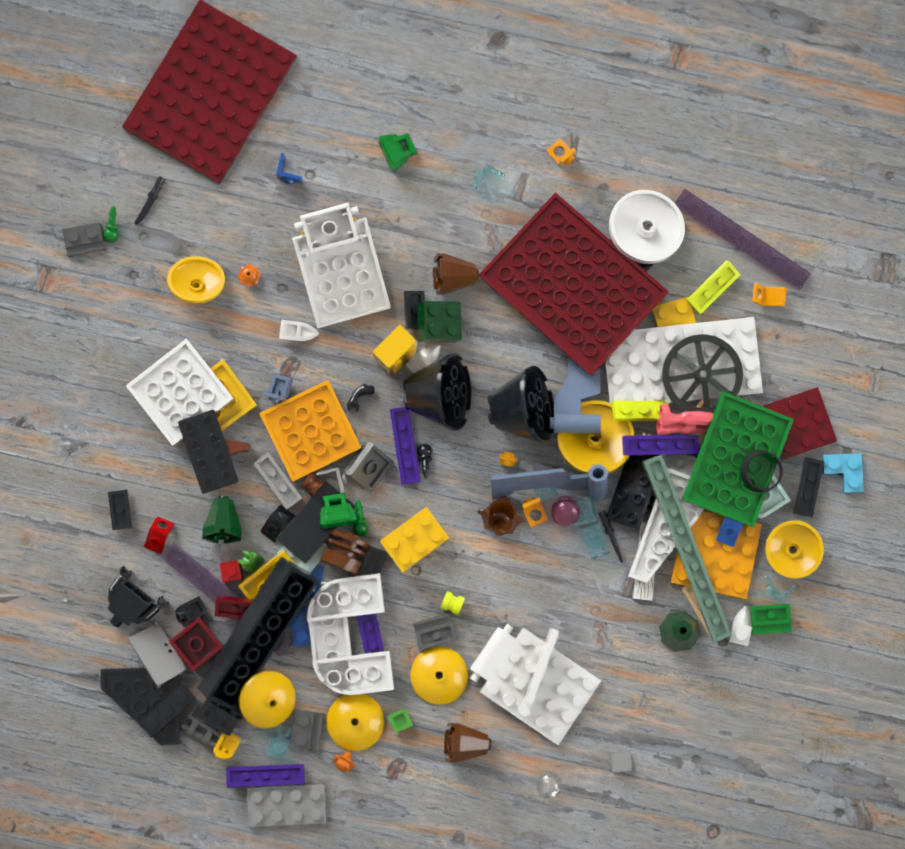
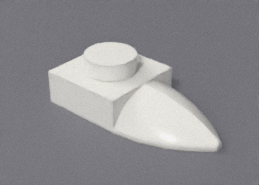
[279,320,319,341]
[406,345,440,373]
[728,606,752,646]

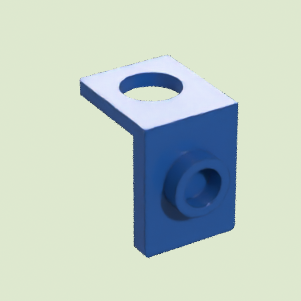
[276,153,303,184]
[716,517,743,547]

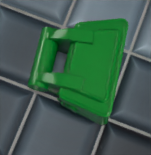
[378,133,417,172]
[320,493,357,529]

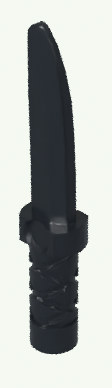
[134,176,166,225]
[598,510,623,563]

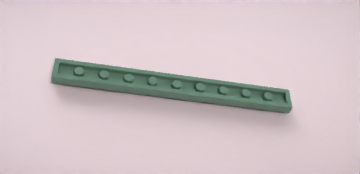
[643,455,732,643]

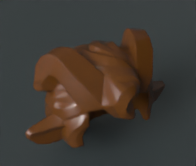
[477,496,525,536]

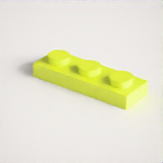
[686,261,740,315]
[612,401,669,421]

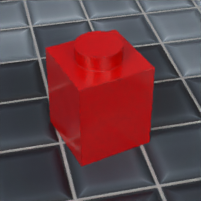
[219,560,243,583]

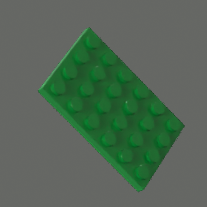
[681,391,794,527]

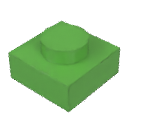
[387,708,413,733]

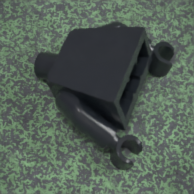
[108,566,169,627]

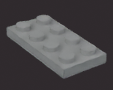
[247,784,326,827]

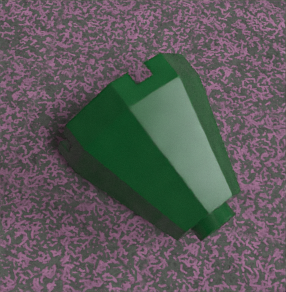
[202,496,242,544]
[659,611,700,652]

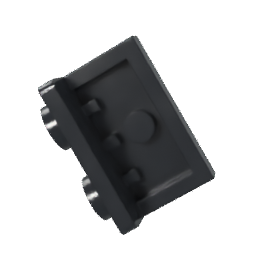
[197,698,243,736]

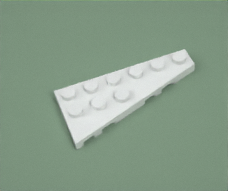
[628,468,704,583]

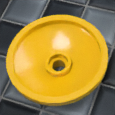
[167,256,225,304]
[765,520,824,579]
[410,646,468,705]
[239,671,296,728]
[326,694,385,751]

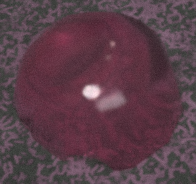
[551,495,580,527]

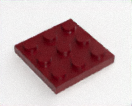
[763,387,837,460]

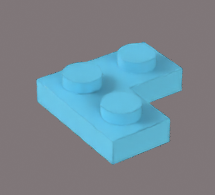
[822,453,864,493]

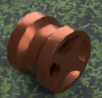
[301,473,324,497]

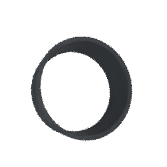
[740,450,783,492]

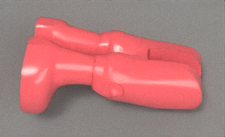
[656,404,713,435]

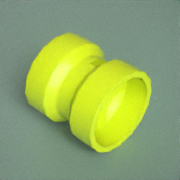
[440,591,465,616]

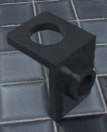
[260,505,295,542]

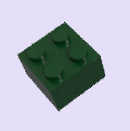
[417,301,462,343]

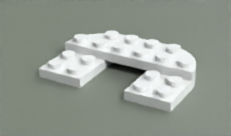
[307,574,394,695]

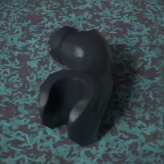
[347,383,374,413]

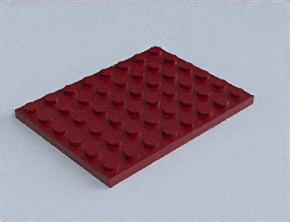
[122,0,297,184]
[479,192,669,377]

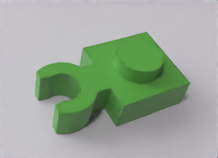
[237,550,265,573]

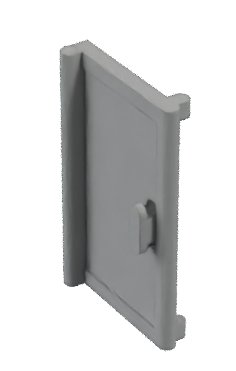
[128,622,188,688]

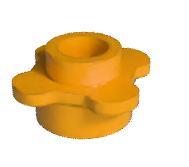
[499,452,518,467]

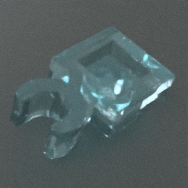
[265,724,292,760]

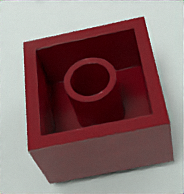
[169,617,224,672]

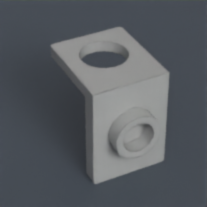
[316,467,347,494]

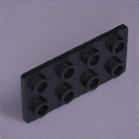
[178,409,239,494]
[607,455,664,529]

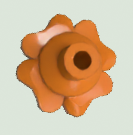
[238,264,261,287]
[333,752,355,772]

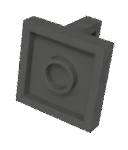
[343,441,394,492]

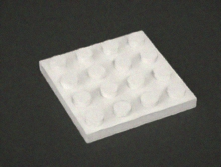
[126,338,234,446]

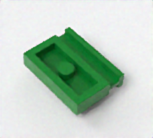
[750,604,792,635]

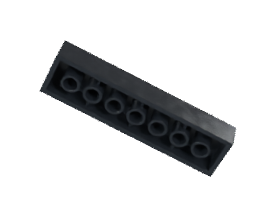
[197,557,319,711]

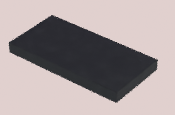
[276,481,355,564]

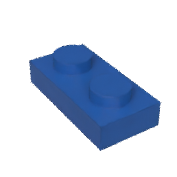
[290,606,311,647]

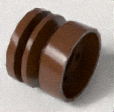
[320,529,370,575]

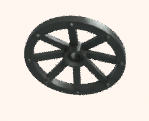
[662,334,743,413]

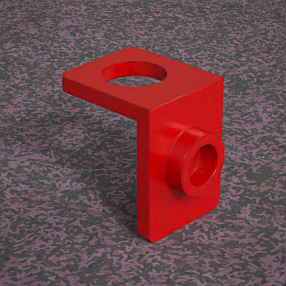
[144,516,174,554]

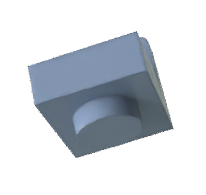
[263,373,293,403]

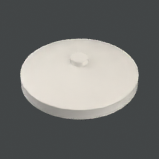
[609,190,685,264]

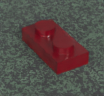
[215,596,253,619]

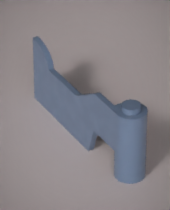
[550,357,601,434]
[490,464,608,501]

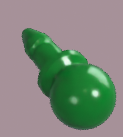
[104,206,119,243]
[353,500,368,536]

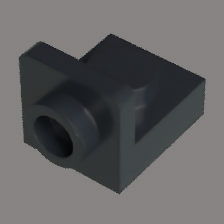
[175,596,208,627]

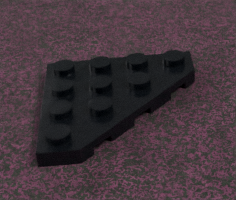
[100,668,181,745]

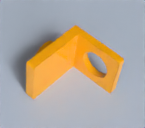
[546,139,576,168]
[752,283,787,307]
[521,496,548,527]

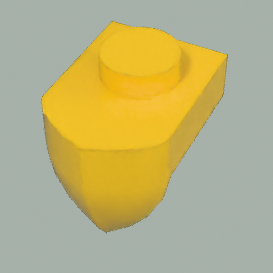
[213,733,242,760]

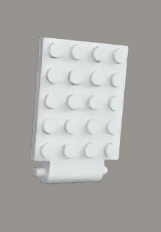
[292,203,391,328]
[470,624,601,745]

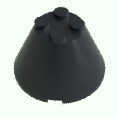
[403,353,472,431]
[487,366,554,443]

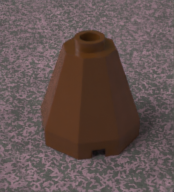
[433,253,479,295]
[444,722,492,763]

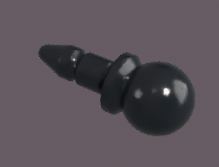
[417,444,433,478]

